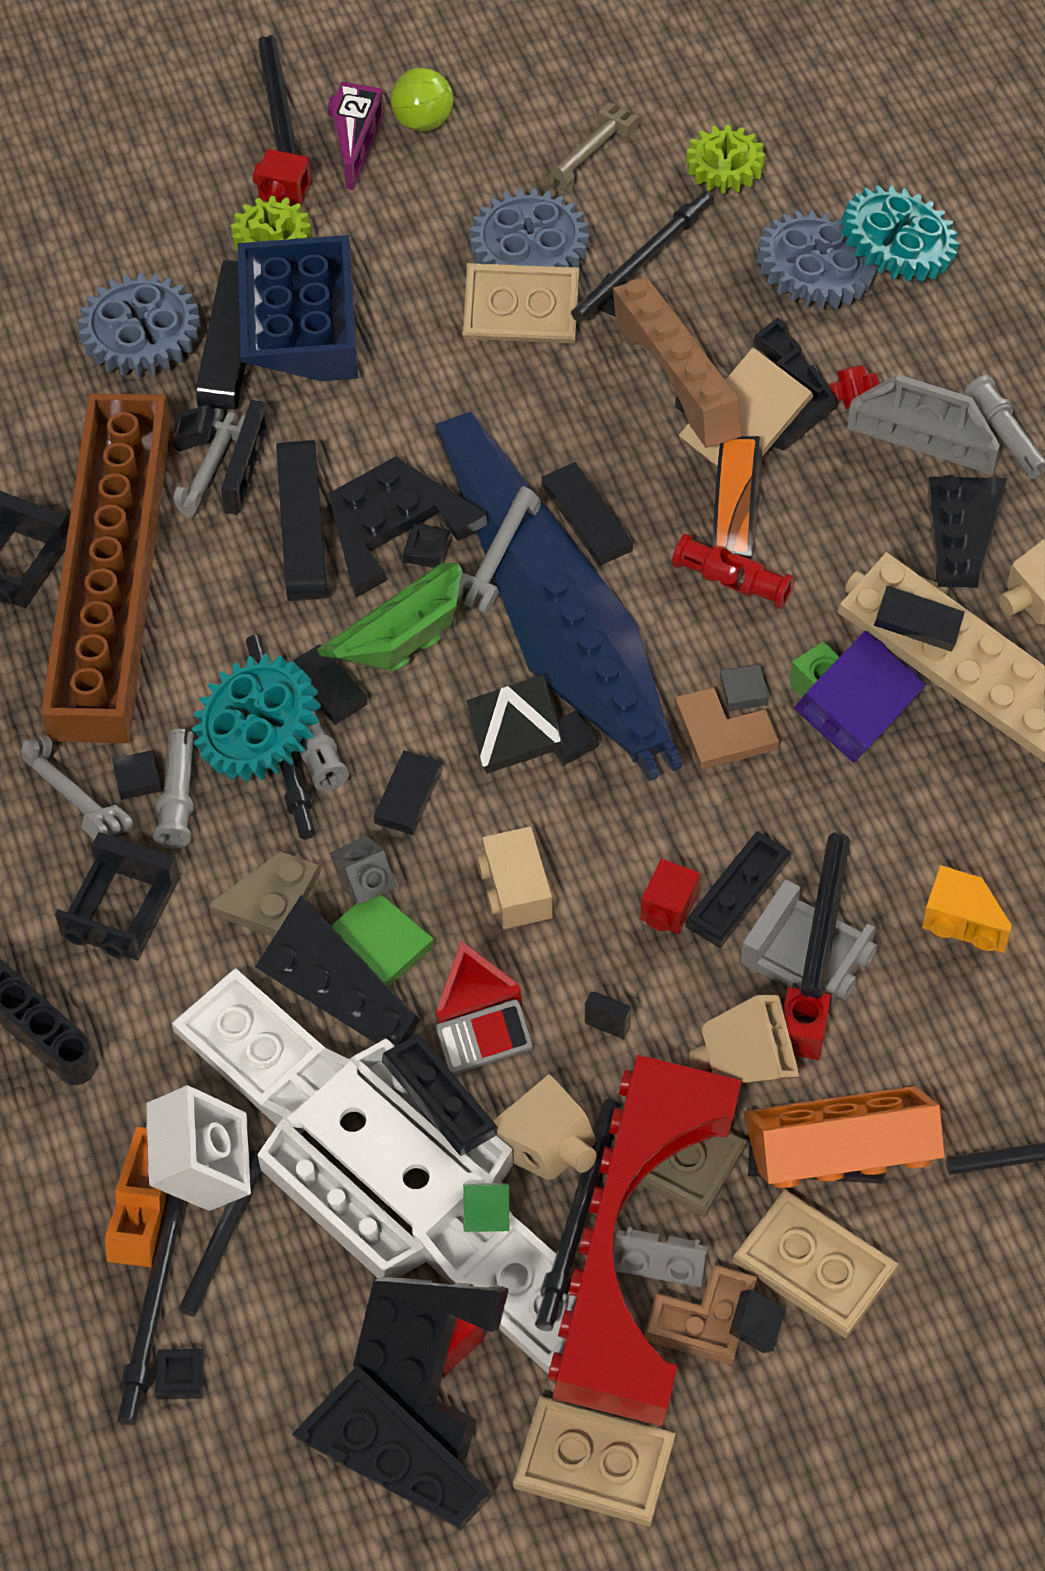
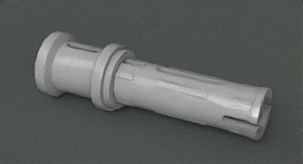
[963,375,1045,479]
[300,711,349,791]
[153,729,195,849]

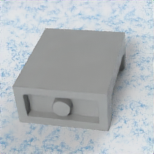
[741,879,878,1011]

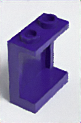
[793,631,926,763]

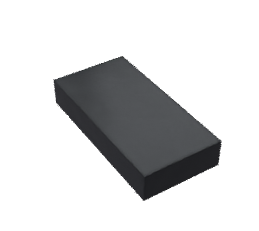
[874,586,965,652]
[293,644,368,725]
[374,750,442,835]

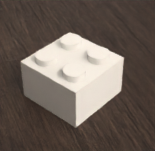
[146,1085,251,1211]

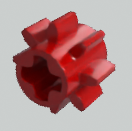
[830,364,879,409]

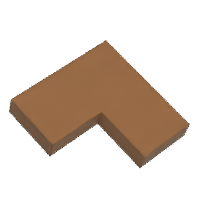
[675,687,779,770]
[644,1264,757,1366]

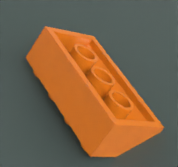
[744,1086,945,1188]

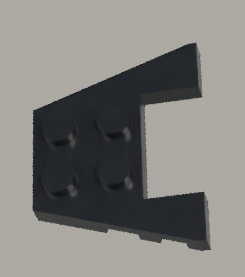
[675,317,837,451]
[329,456,488,598]
[353,1277,509,1461]

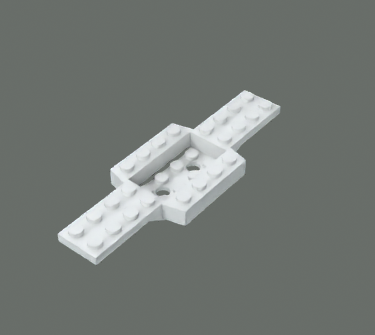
[172,968,577,1373]

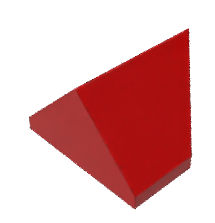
[436,941,522,1024]

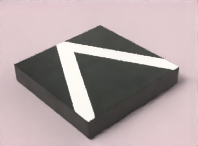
[466,675,564,774]

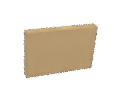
[463,263,579,344]
[678,348,813,468]
[733,1189,898,1339]
[513,1396,676,1527]

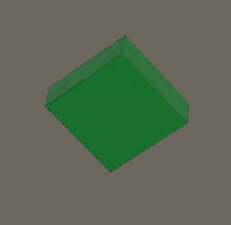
[463,1183,509,1232]

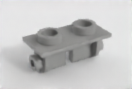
[613,1227,708,1287]

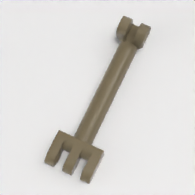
[548,103,641,193]

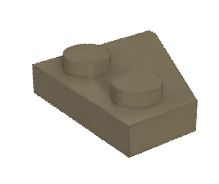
[209,851,320,937]

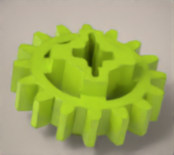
[686,124,765,194]
[231,196,311,250]

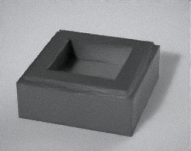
[720,664,769,711]

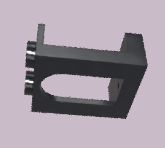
[0,491,69,609]
[55,832,180,961]

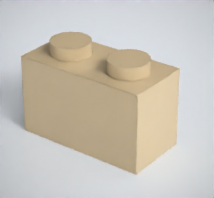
[476,826,552,929]

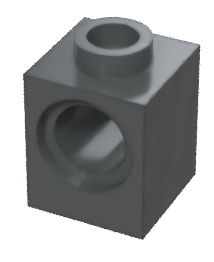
[329,836,397,904]

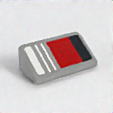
[435,1000,533,1075]

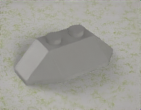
[847,374,1000,475]

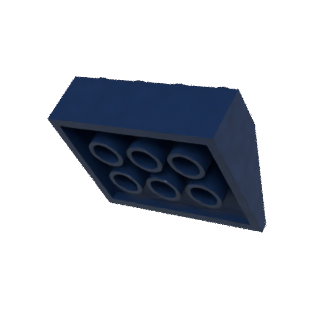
[238,235,358,381]

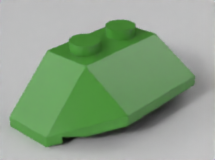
[317,563,462,671]

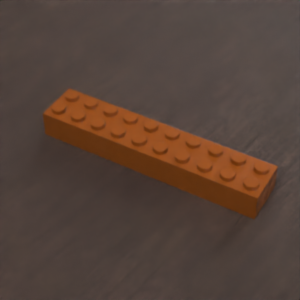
[41,394,171,743]

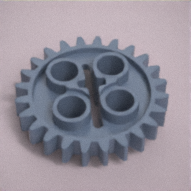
[470,188,589,268]
[756,210,877,309]
[78,273,201,377]

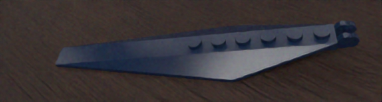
[436,411,683,781]

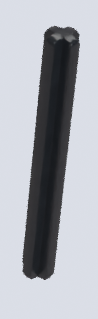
[258,35,298,155]
[800,832,850,999]

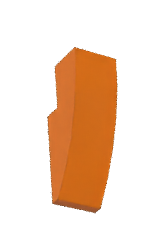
[105,1127,168,1267]

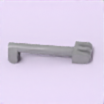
[174,408,245,517]
[457,486,541,614]
[21,735,133,839]

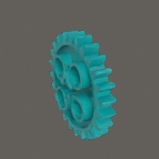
[840,185,959,282]
[192,654,321,782]

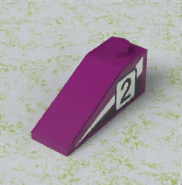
[328,81,384,190]

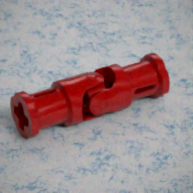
[672,533,794,609]

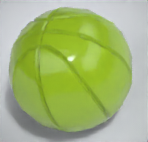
[390,68,453,132]

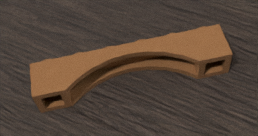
[613,277,742,448]

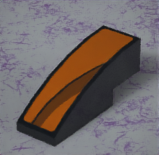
[713,436,762,559]

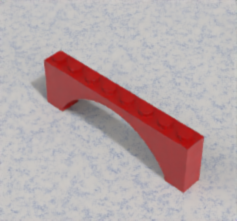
[547,1055,742,1426]

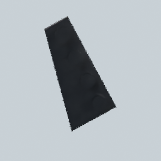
[928,475,1007,588]
[255,895,420,1046]
[292,1365,493,1531]

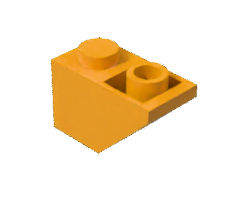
[922,865,1012,953]

